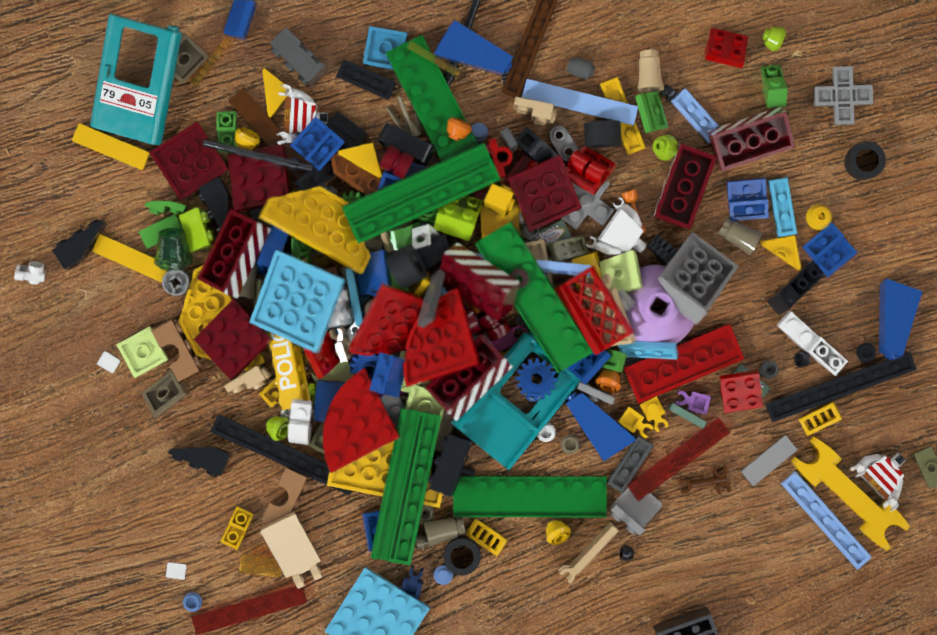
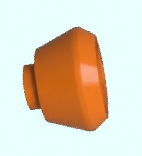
[447,117,472,141]
[595,369,621,393]

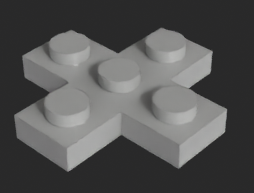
[814,66,873,125]
[561,181,614,230]

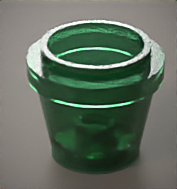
[154,228,193,271]

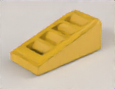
[798,400,842,436]
[466,518,507,556]

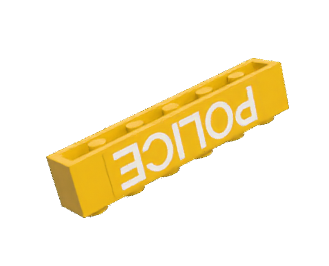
[268,331,310,410]

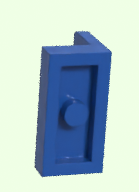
[223,0,257,41]

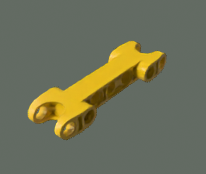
[791,436,910,551]

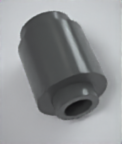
[566,56,596,80]

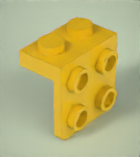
[480,203,520,238]

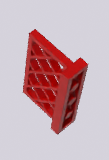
[555,266,634,355]

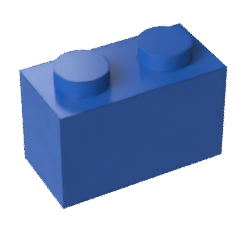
[369,353,405,398]

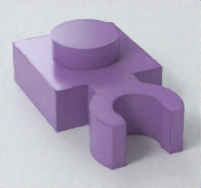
[675,391,711,415]

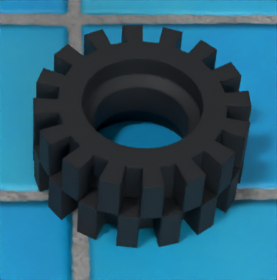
[647,234,677,265]

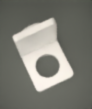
[412,224,441,249]

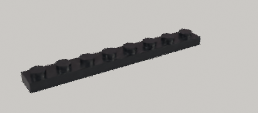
[765,352,917,422]
[210,414,352,496]

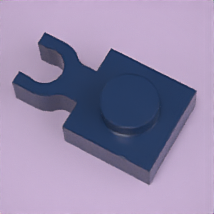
[401,565,424,599]

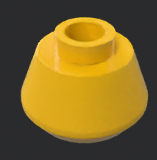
[235,127,260,150]
[806,204,832,230]
[546,520,571,545]

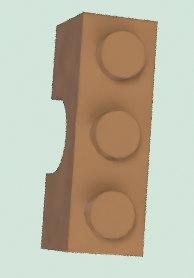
[151,320,202,382]
[262,467,309,524]

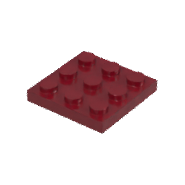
[149,121,229,201]
[228,145,290,212]
[506,155,582,231]
[194,299,273,381]

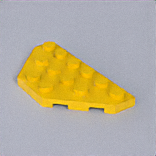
[259,186,371,275]
[178,265,266,371]
[327,441,443,508]

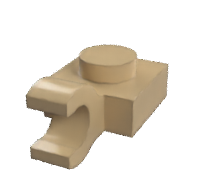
[329,326,354,362]

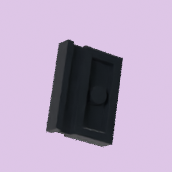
[326,111,368,150]

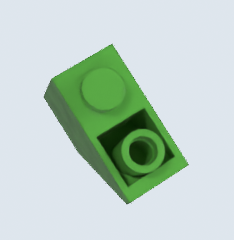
[761,65,787,108]

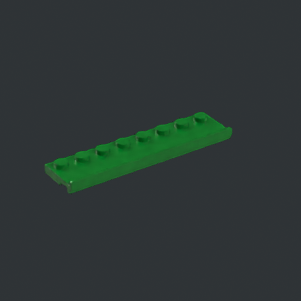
[385,35,478,162]
[342,143,501,244]
[475,221,593,373]
[370,407,442,566]
[453,476,607,518]

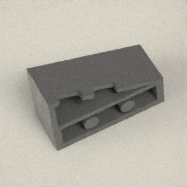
[270,28,328,87]

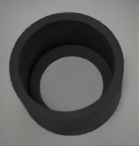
[584,120,622,148]
[844,142,886,180]
[387,245,427,288]
[444,536,480,576]

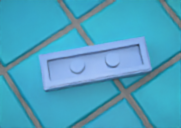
[670,88,720,144]

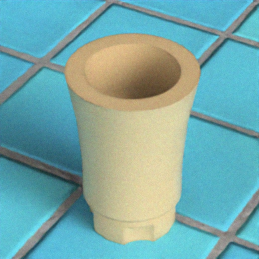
[637,50,664,92]

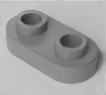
[549,126,578,162]

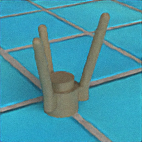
[386,96,423,137]

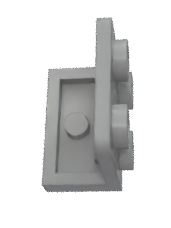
[610,481,662,536]

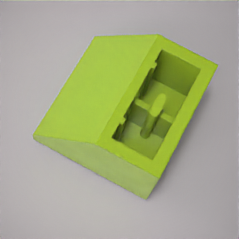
[433,195,483,241]
[179,208,216,253]

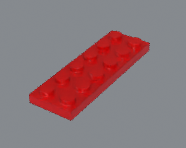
[623,324,744,404]

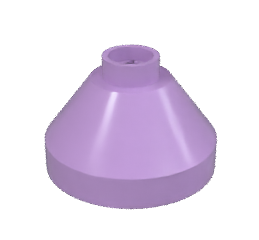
[626,265,694,343]

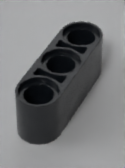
[377,123,435,166]

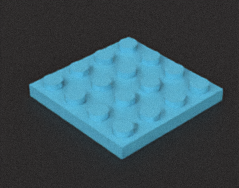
[250,250,346,353]
[325,566,430,635]

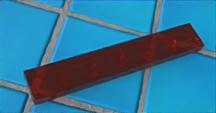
[626,417,730,501]
[191,585,307,635]

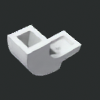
[288,399,312,445]

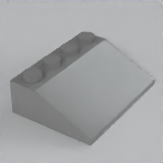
[658,232,739,325]

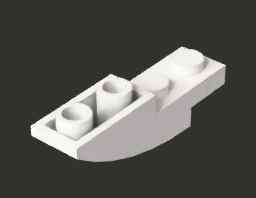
[777,311,848,376]

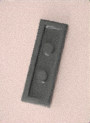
[500,128,517,152]
[417,270,445,328]
[607,435,654,493]

